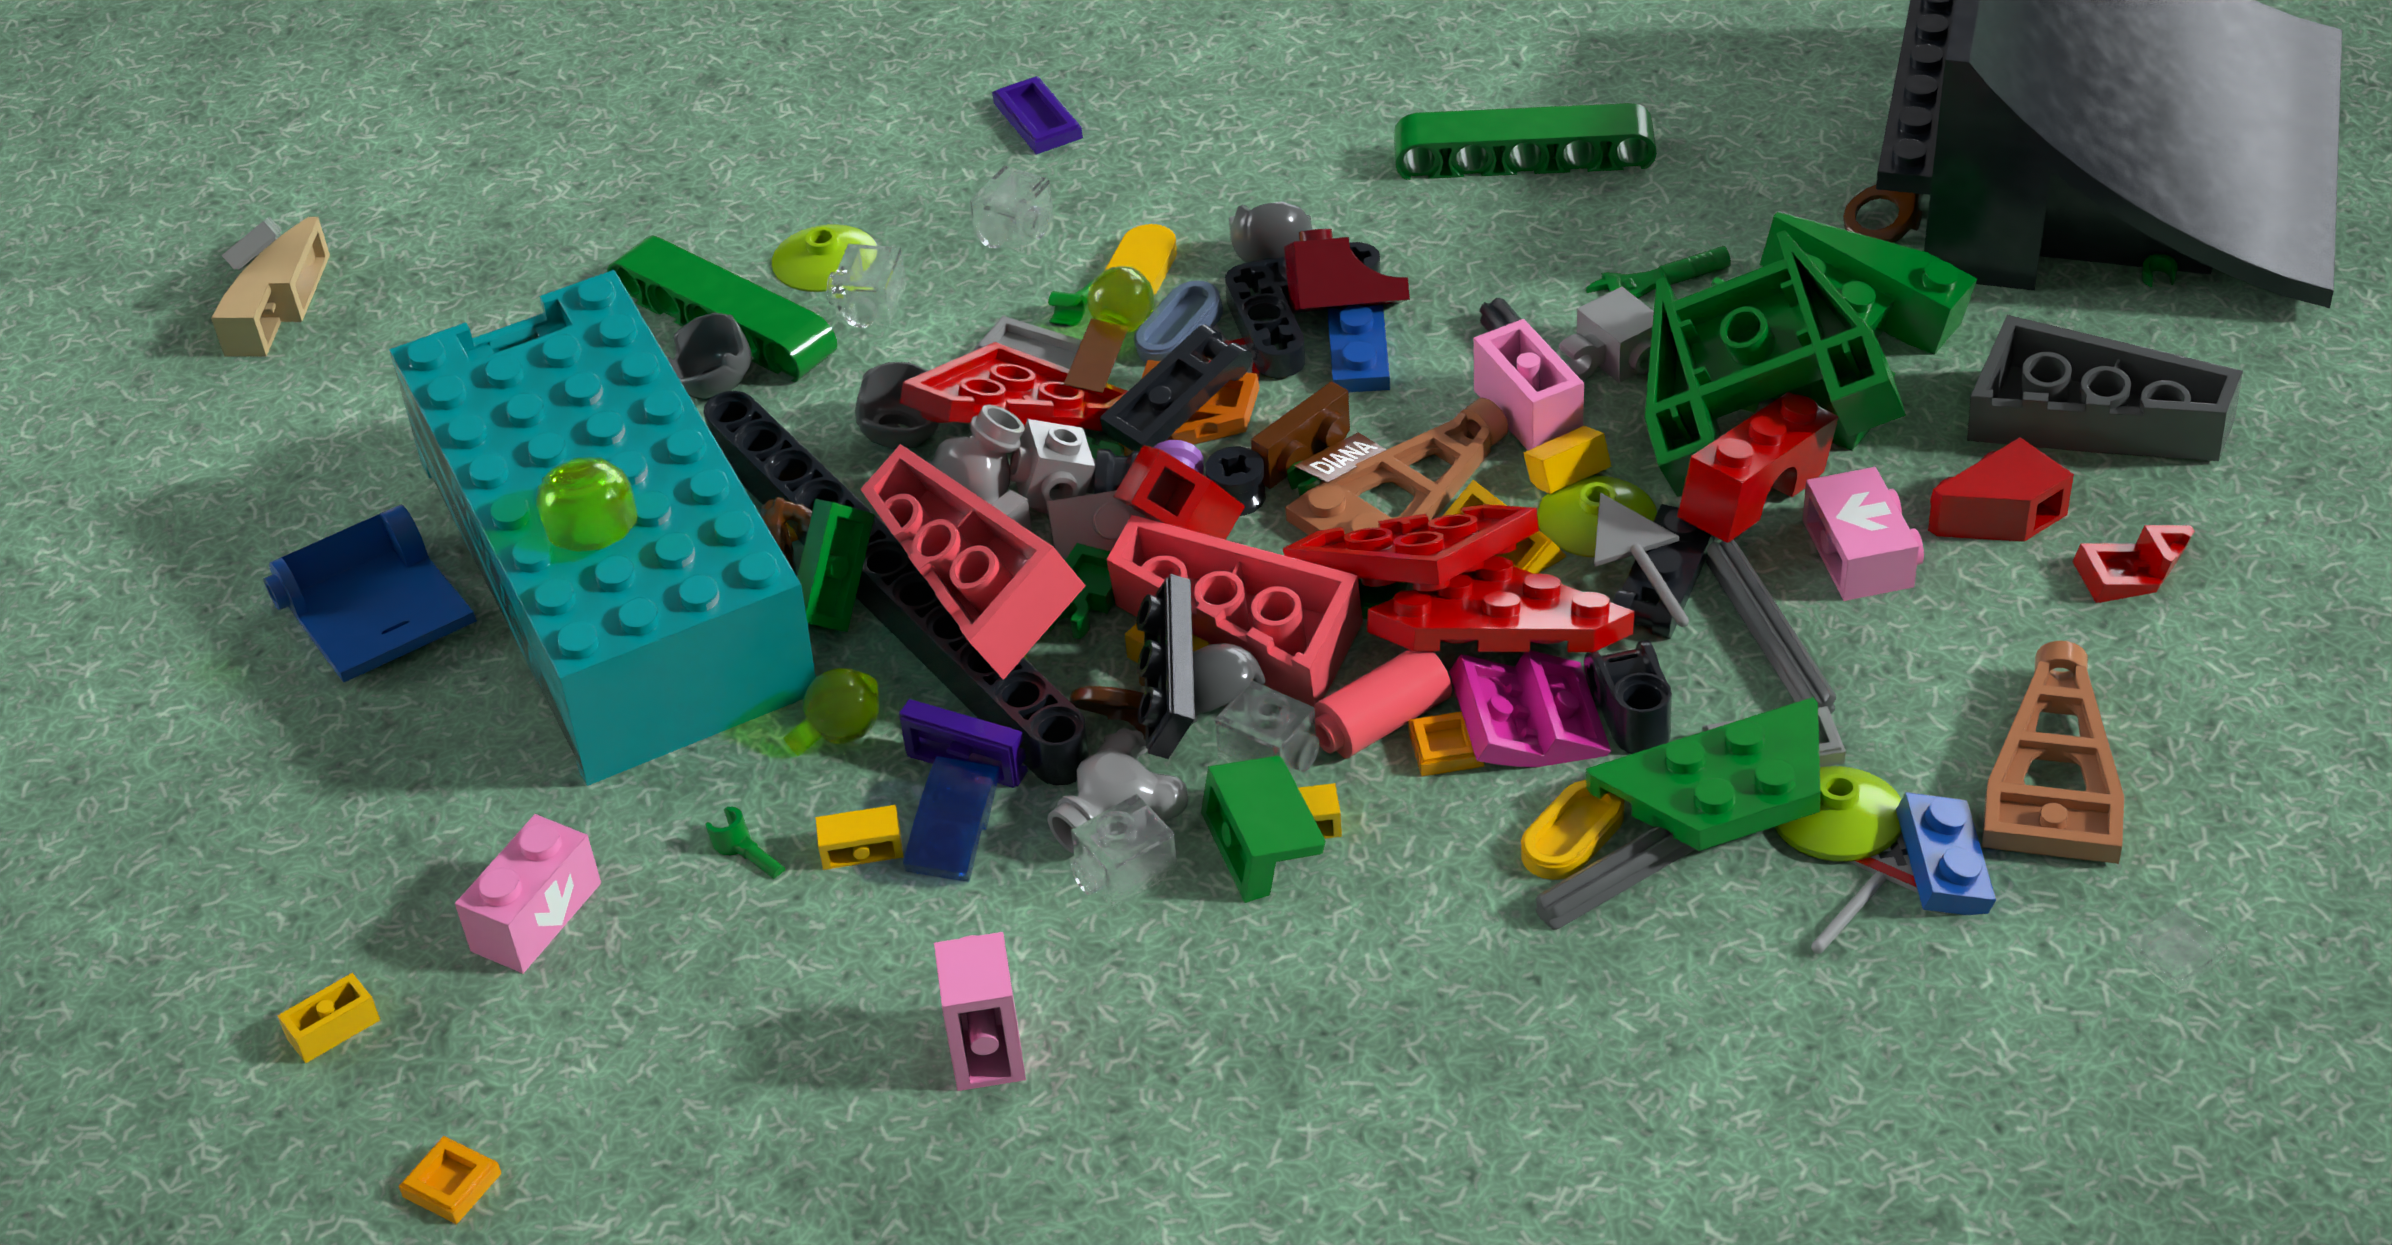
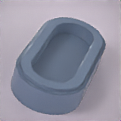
[1134,281,1223,363]

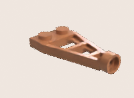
[1285,398,1508,535]
[1982,641,2124,864]

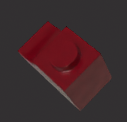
[1284,229,1410,313]

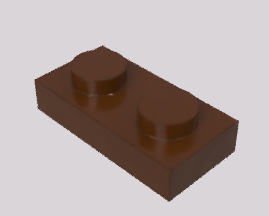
[1251,381,1350,489]

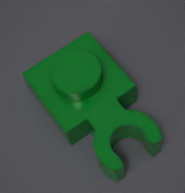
[1047,543,1115,639]

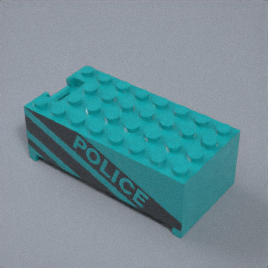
[389,270,818,786]

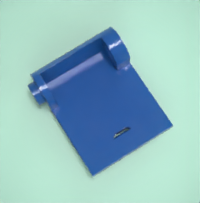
[263,504,477,683]

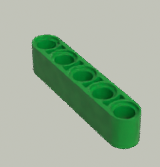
[1394,103,1657,180]
[607,235,837,382]

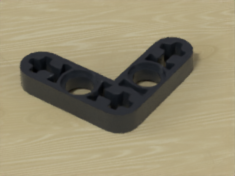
[1225,242,1380,378]

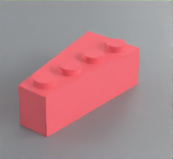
[860,444,1086,680]
[1106,515,1363,710]

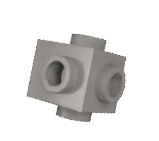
[1010,419,1096,514]

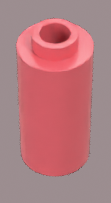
[1311,649,1452,759]

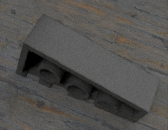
[1967,315,2243,461]

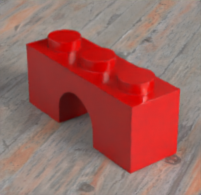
[1677,392,1839,543]

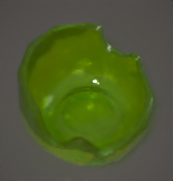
[536,457,638,552]

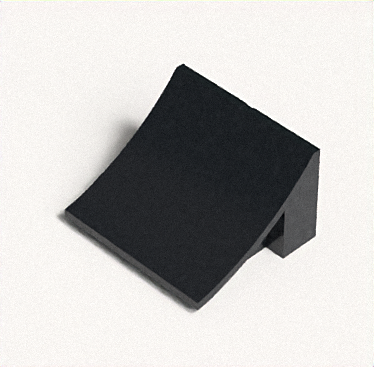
[1876,0,2342,308]

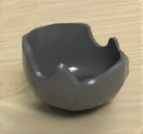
[1229,202,1312,263]
[667,313,752,399]
[855,362,939,449]
[1192,643,1266,724]

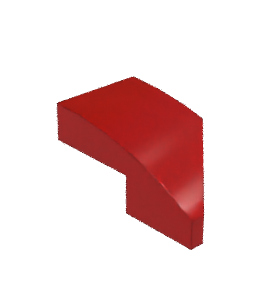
[2072,525,2195,603]

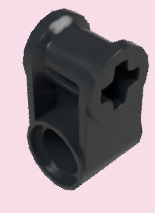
[1584,640,1672,754]

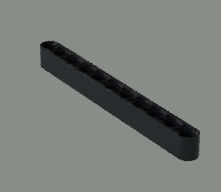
[704,391,1089,786]

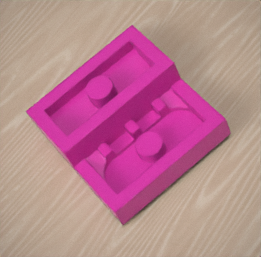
[1449,650,1611,767]

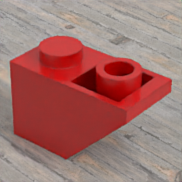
[1928,437,2074,542]
[1113,445,1245,540]

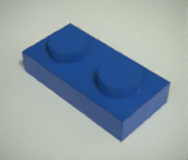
[1327,305,1390,393]
[1896,792,1996,915]

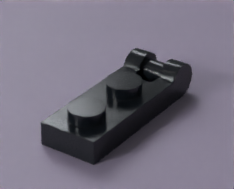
[1100,324,1252,451]
[1613,504,1716,639]

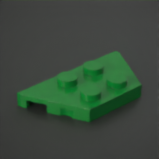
[1586,697,1821,851]

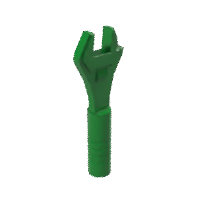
[1586,246,1731,299]

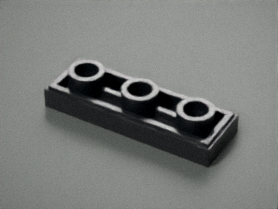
[1136,574,1195,759]

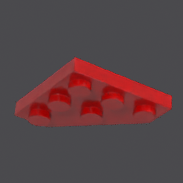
[900,342,1128,431]
[1283,504,1539,591]
[1367,556,1635,652]

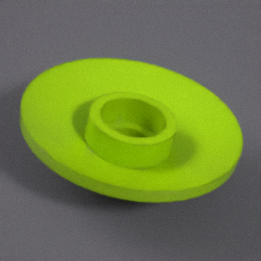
[772,224,878,292]
[1537,476,1657,558]
[1774,766,1902,861]

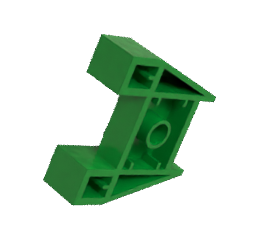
[1711,212,1977,451]
[1644,230,1906,497]

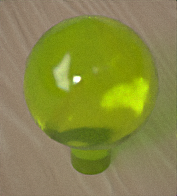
[1087,266,1155,334]
[783,668,880,756]

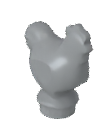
[928,405,1025,504]
[1047,728,1188,855]

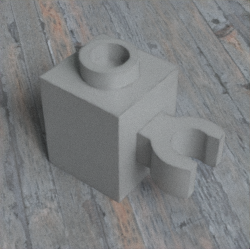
[1559,287,1654,383]

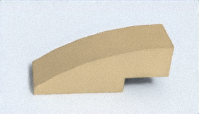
[211,217,330,356]

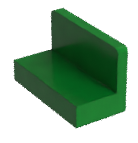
[797,499,875,632]
[1201,756,1326,903]

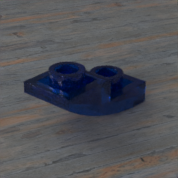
[903,756,1000,882]

